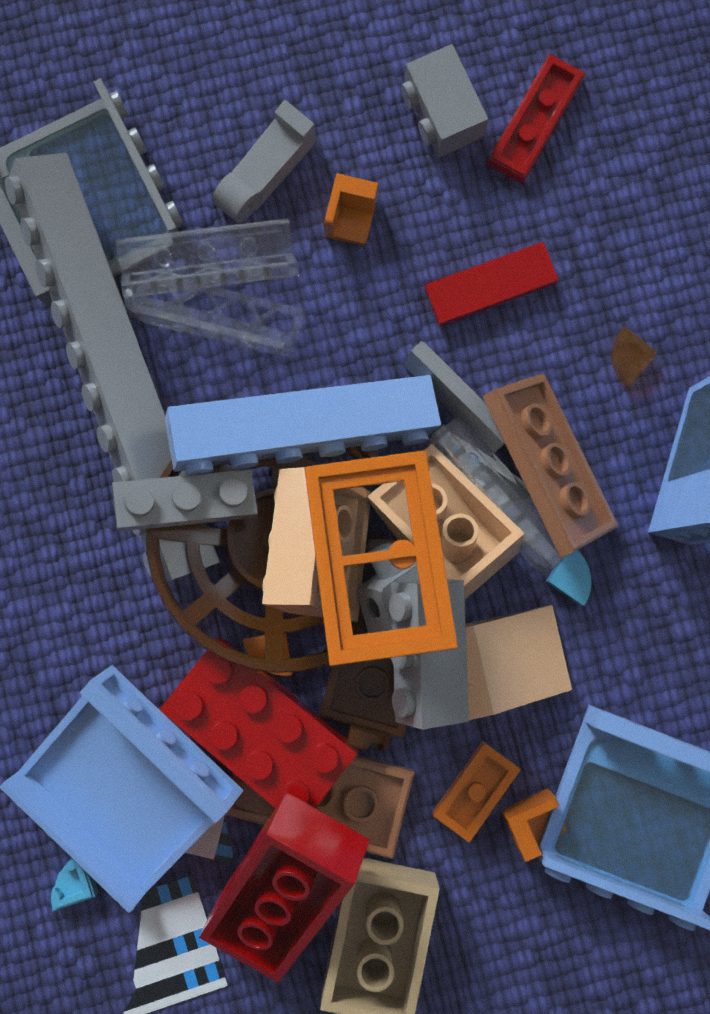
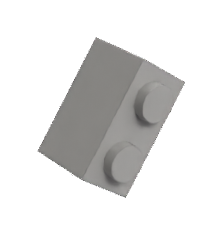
[401,44,488,158]

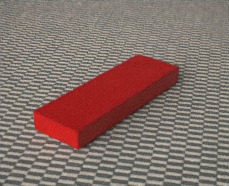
[487,53,586,185]
[424,241,559,327]

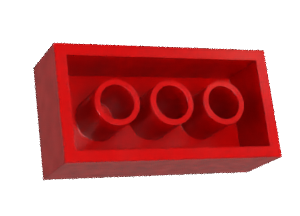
[159,638,360,808]
[199,792,370,983]

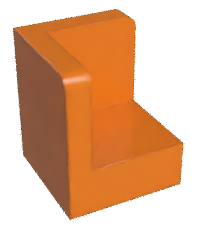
[324,173,378,246]
[500,788,566,862]

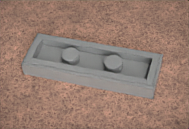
[403,341,505,454]

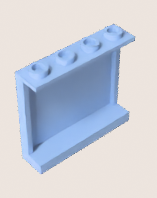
[0,665,244,913]

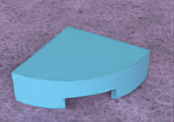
[546,550,591,606]
[51,858,99,911]

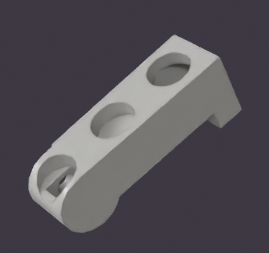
[212,100,316,223]

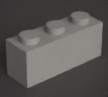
[389,579,469,730]

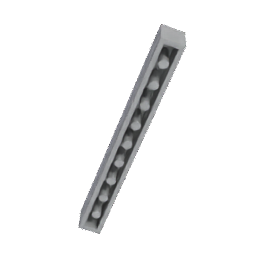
[5,153,220,582]

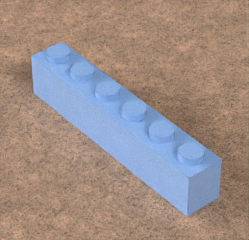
[165,375,441,475]

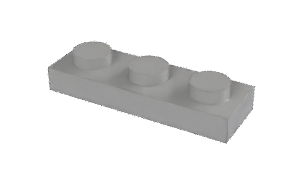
[112,470,258,532]

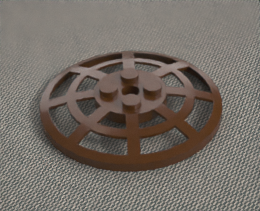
[146,446,398,673]

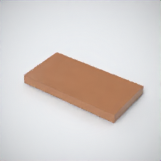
[482,373,618,558]
[225,755,414,859]

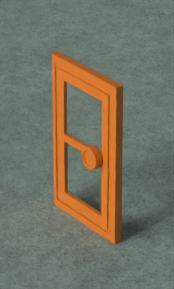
[304,450,458,666]

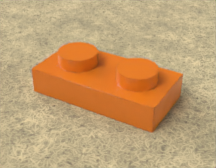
[432,740,521,843]

